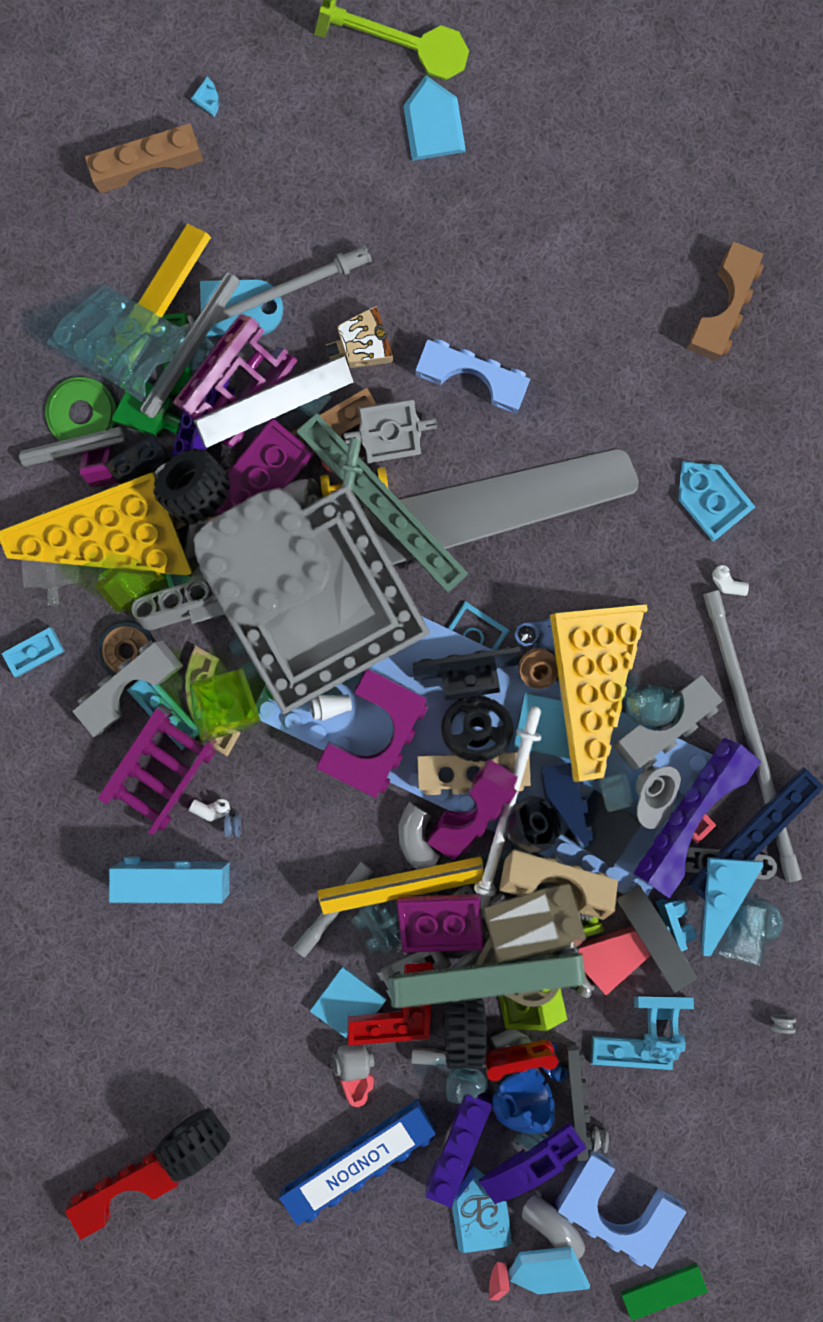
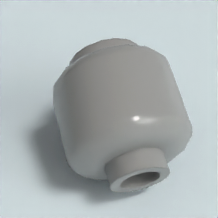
[332,1045,374,1082]

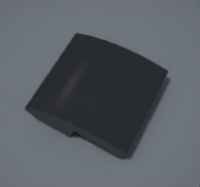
[564,789,641,868]

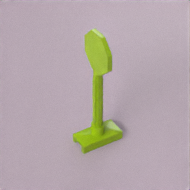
[314,0,469,81]

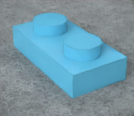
[1,627,65,677]

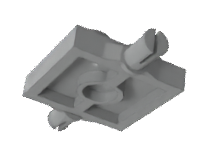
[343,398,437,463]

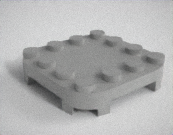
[194,489,332,627]

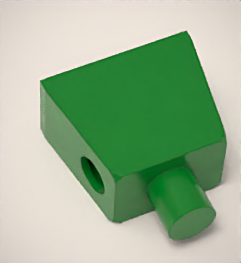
[111,373,181,438]

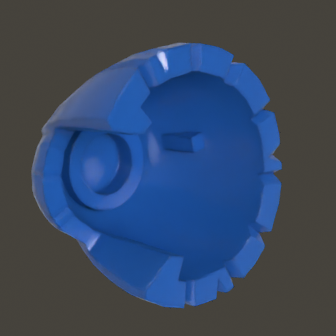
[492,1068,555,1134]

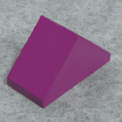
[79,446,118,488]

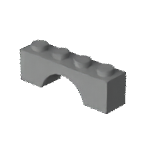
[73,640,183,737]
[613,675,723,771]

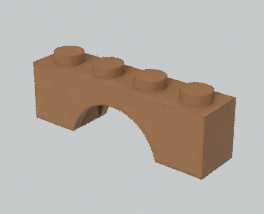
[85,123,203,193]
[686,241,764,361]

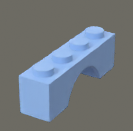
[416,339,530,414]

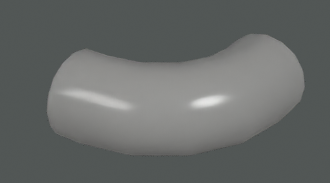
[398,801,441,870]
[522,1195,585,1260]

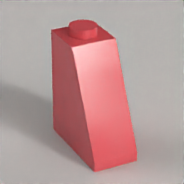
[578,926,651,995]

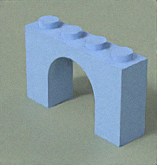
[555,1150,686,1269]

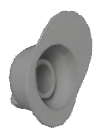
[635,765,681,829]

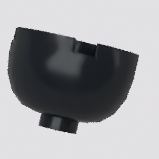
[505,796,561,854]

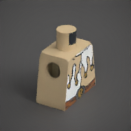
[325,306,393,368]

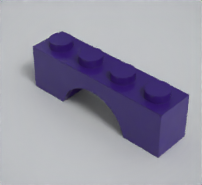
[425,1085,493,1208]

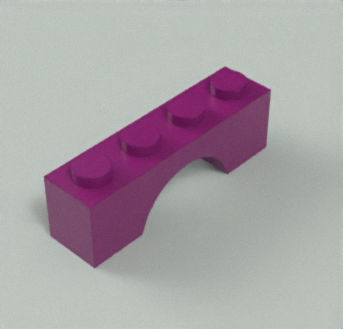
[427,759,518,860]

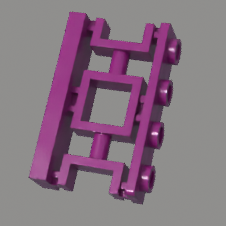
[173,313,297,448]

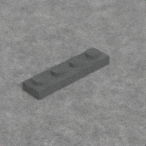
[565,1043,592,1161]

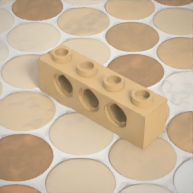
[417,752,531,795]

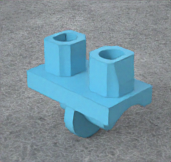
[655,899,697,951]

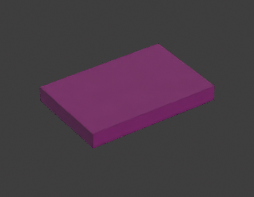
[397,894,485,953]

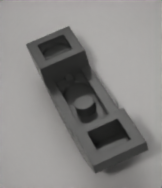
[616,885,698,993]

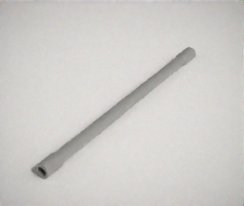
[703,590,802,882]

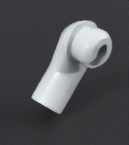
[189,798,230,822]

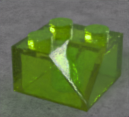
[190,669,260,743]

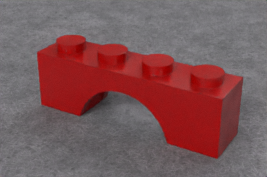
[65,1150,180,1240]

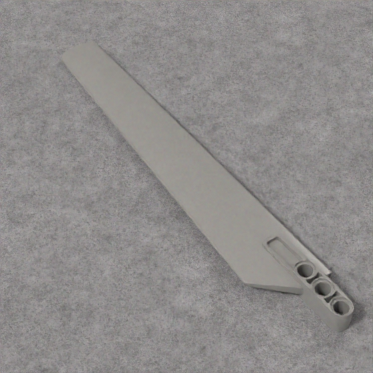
[131,449,639,630]

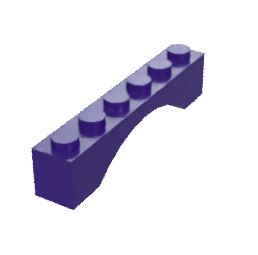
[633,738,761,899]

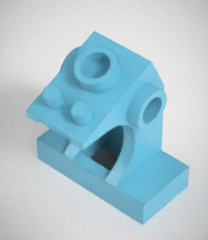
[634,997,694,1063]

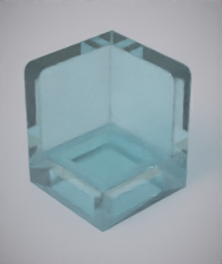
[596,771,635,812]

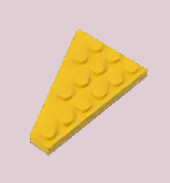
[0,472,193,576]
[550,604,647,782]

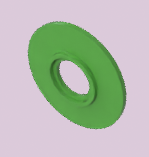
[45,377,116,441]

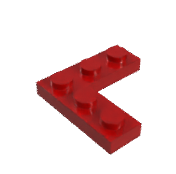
[347,962,434,1046]

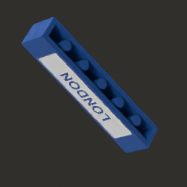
[279,1099,436,1226]

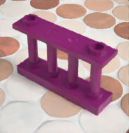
[97,705,217,835]

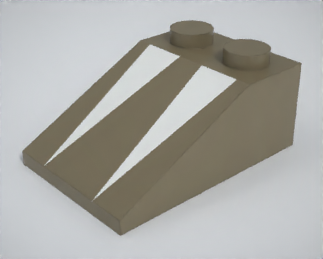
[483,884,586,964]

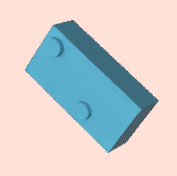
[109,856,229,903]

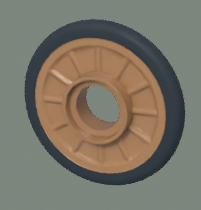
[97,621,155,676]

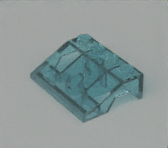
[47,285,187,403]

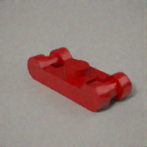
[484,1040,558,1081]

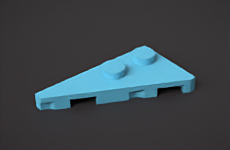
[701,857,763,956]

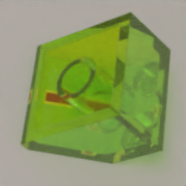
[94,568,167,614]

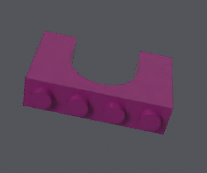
[316,668,428,798]

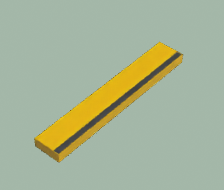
[318,857,484,915]

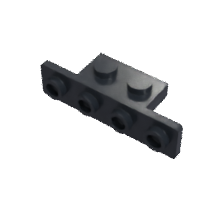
[412,646,523,701]

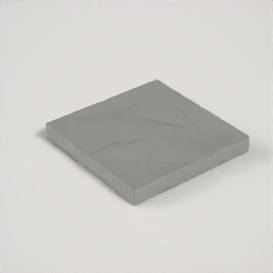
[199,484,431,715]

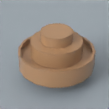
[518,648,559,689]

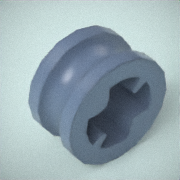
[224,813,241,838]

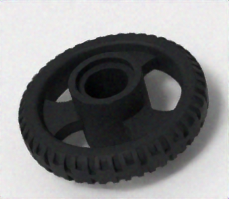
[441,696,513,762]

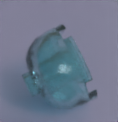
[624,685,681,731]

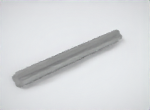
[140,273,240,418]

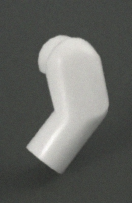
[712,565,749,596]

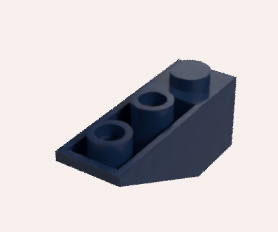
[540,763,593,848]

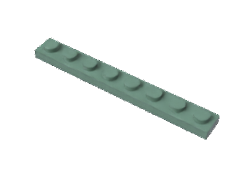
[297,413,468,594]

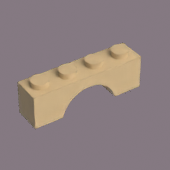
[500,850,618,920]

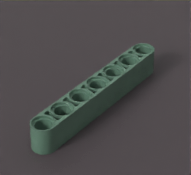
[388,953,586,1007]

